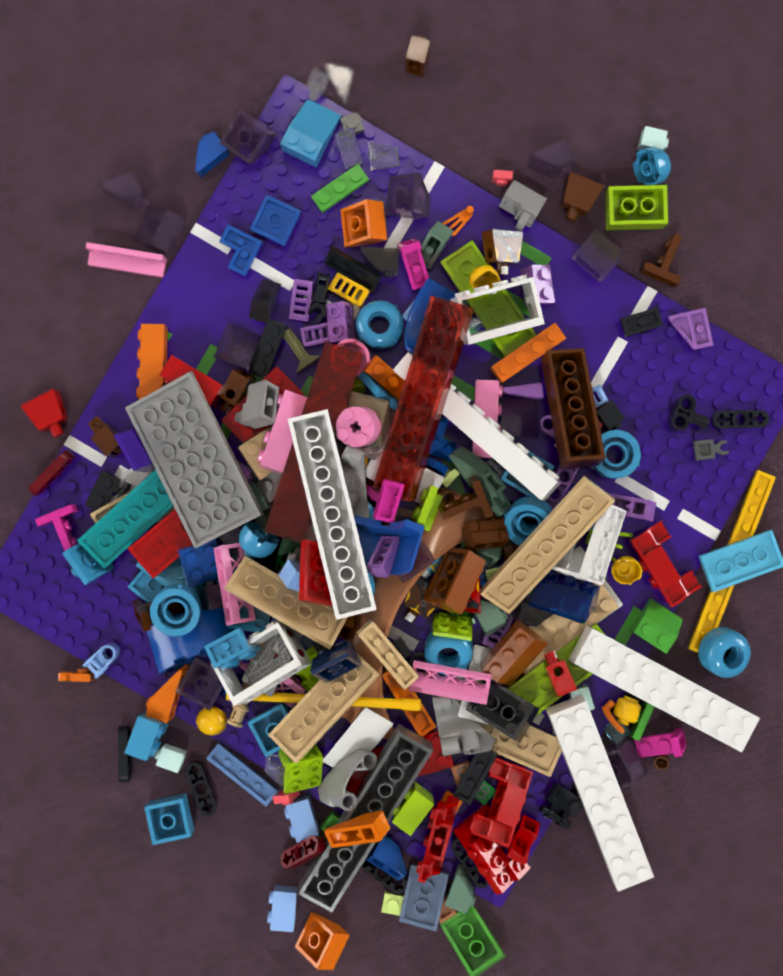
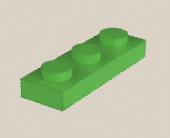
[311,164,369,214]

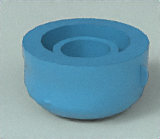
[356,300,404,351]
[592,430,641,479]
[504,496,552,546]
[150,583,202,637]
[698,627,751,678]
[424,630,473,676]

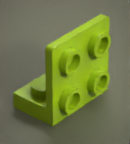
[431,613,472,641]
[278,744,323,794]

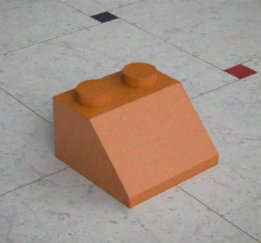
[340,199,387,247]
[295,912,350,970]

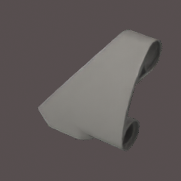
[340,444,370,518]
[432,695,496,756]
[318,748,377,811]

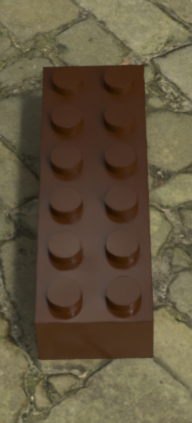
[541,348,606,469]

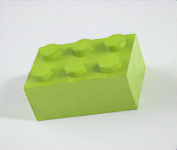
[605,185,668,230]

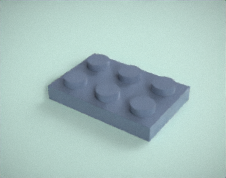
[399,863,449,932]

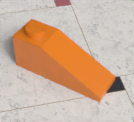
[146,664,189,724]
[324,811,390,848]

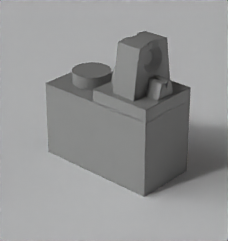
[499,180,547,232]
[234,380,279,429]

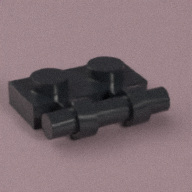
[85,470,131,510]
[539,781,583,829]

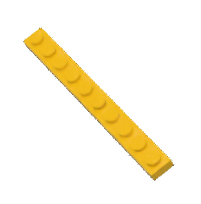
[687,470,776,653]

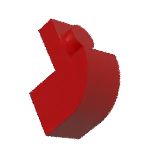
[506,814,540,865]

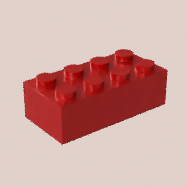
[221,366,305,444]

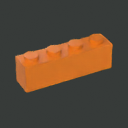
[490,323,566,385]
[136,324,168,400]

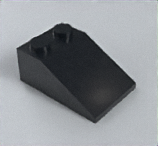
[466,680,539,743]

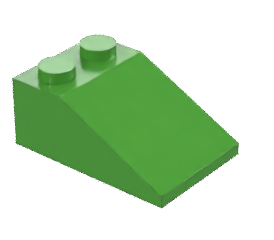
[440,906,506,976]

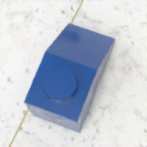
[195,131,230,178]
[366,836,407,881]

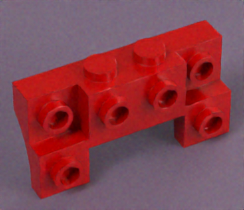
[629,520,702,608]
[467,757,533,848]
[416,795,460,883]
[452,804,530,894]

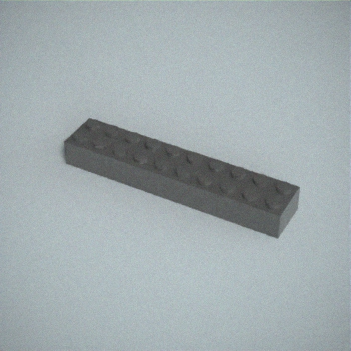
[298,724,433,912]

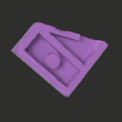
[668,308,713,350]

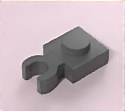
[692,439,729,461]

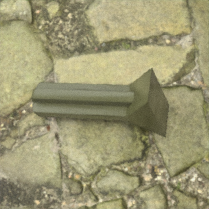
[283,328,322,374]

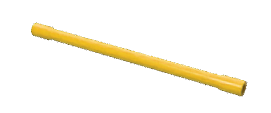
[226,689,421,711]

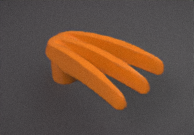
[443,206,474,236]
[602,699,625,734]

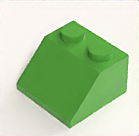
[629,598,683,654]

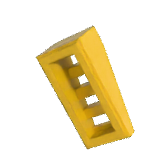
[328,272,370,309]

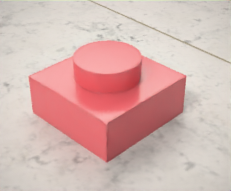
[492,170,513,186]
[272,790,300,805]

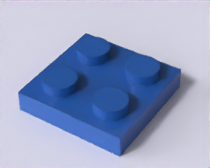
[250,195,301,247]
[177,539,218,587]

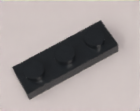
[324,246,382,293]
[248,318,288,379]
[453,749,498,805]

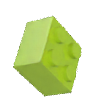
[391,781,434,836]

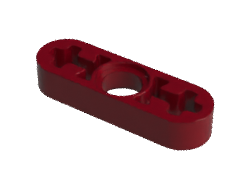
[28,450,75,496]
[281,835,325,869]

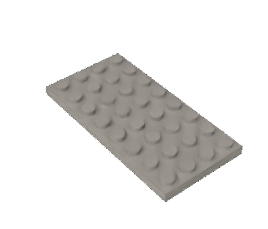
[125,372,263,549]

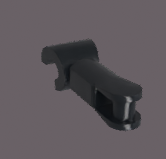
[307,271,330,325]

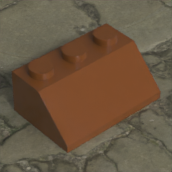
[423,548,486,614]
[480,620,548,686]

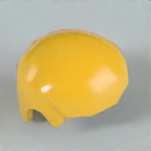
[469,265,500,289]
[611,556,643,585]
[196,706,227,736]

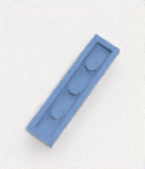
[206,742,279,807]

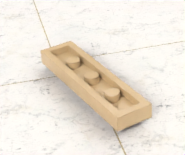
[356,619,419,690]

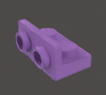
[326,301,356,343]

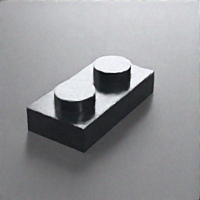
[619,307,663,338]

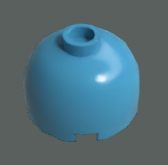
[633,147,671,185]
[239,521,279,558]

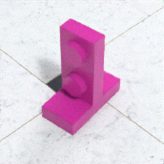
[397,238,429,290]
[366,479,405,523]
[35,504,79,551]
[634,727,687,758]

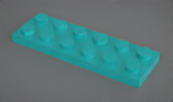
[77,469,173,569]

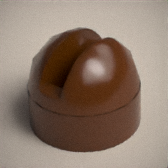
[654,754,670,770]

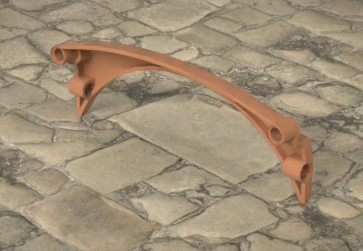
[341,487,505,740]

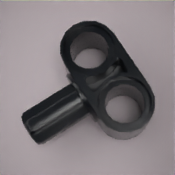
[667,395,710,432]

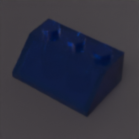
[528,569,600,624]

